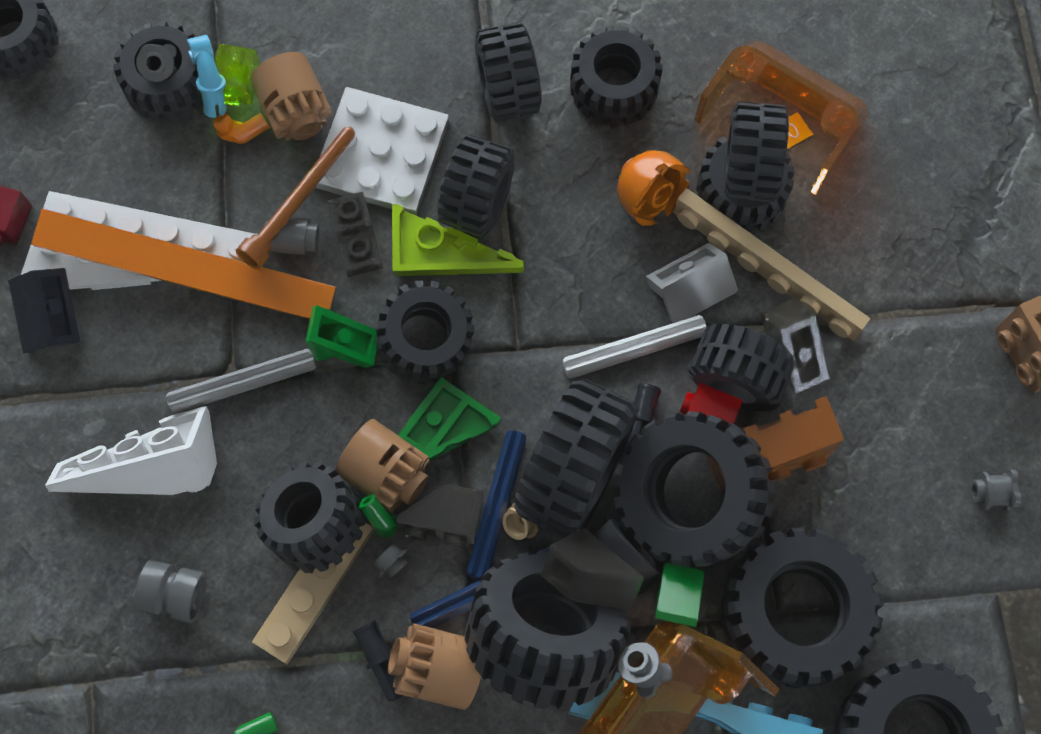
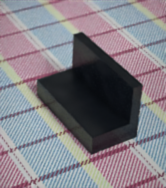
[8,268,80,354]

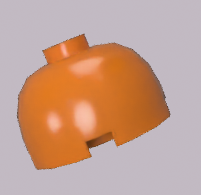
[617,150,690,226]

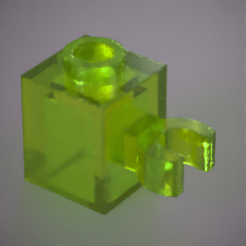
[214,44,261,105]

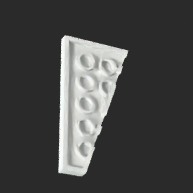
[21,191,258,290]

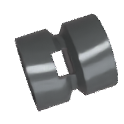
[134,559,207,624]

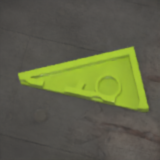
[392,204,524,276]

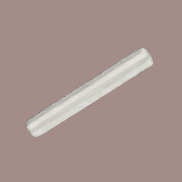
[563,315,707,379]

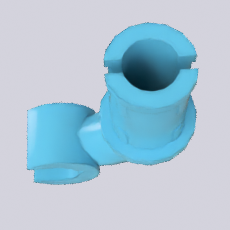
[186,35,227,118]

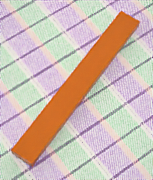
[31,208,337,320]

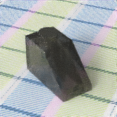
[760,298,829,393]

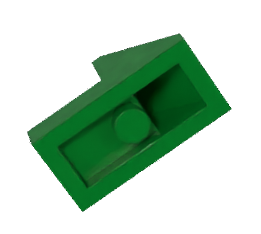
[306,305,377,369]
[654,562,704,627]

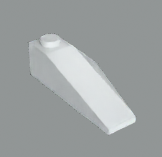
[45,406,217,495]

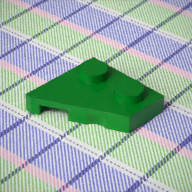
[398,377,501,462]

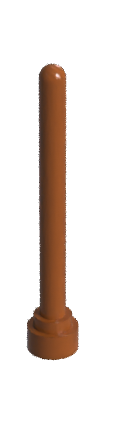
[235,127,355,269]

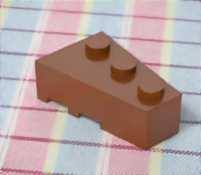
[706,396,844,494]

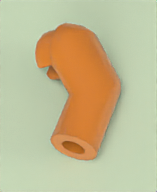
[213,112,270,144]

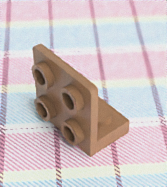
[995,296,1041,394]

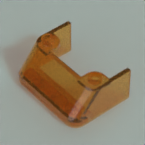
[694,41,868,195]
[579,621,780,734]

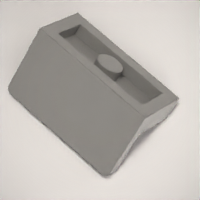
[646,243,738,323]

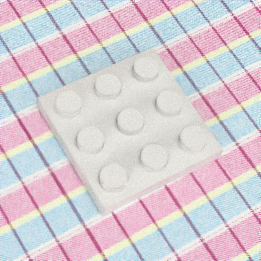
[315,87,449,216]

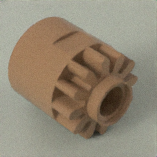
[250,52,333,141]
[335,419,430,513]
[388,623,481,710]

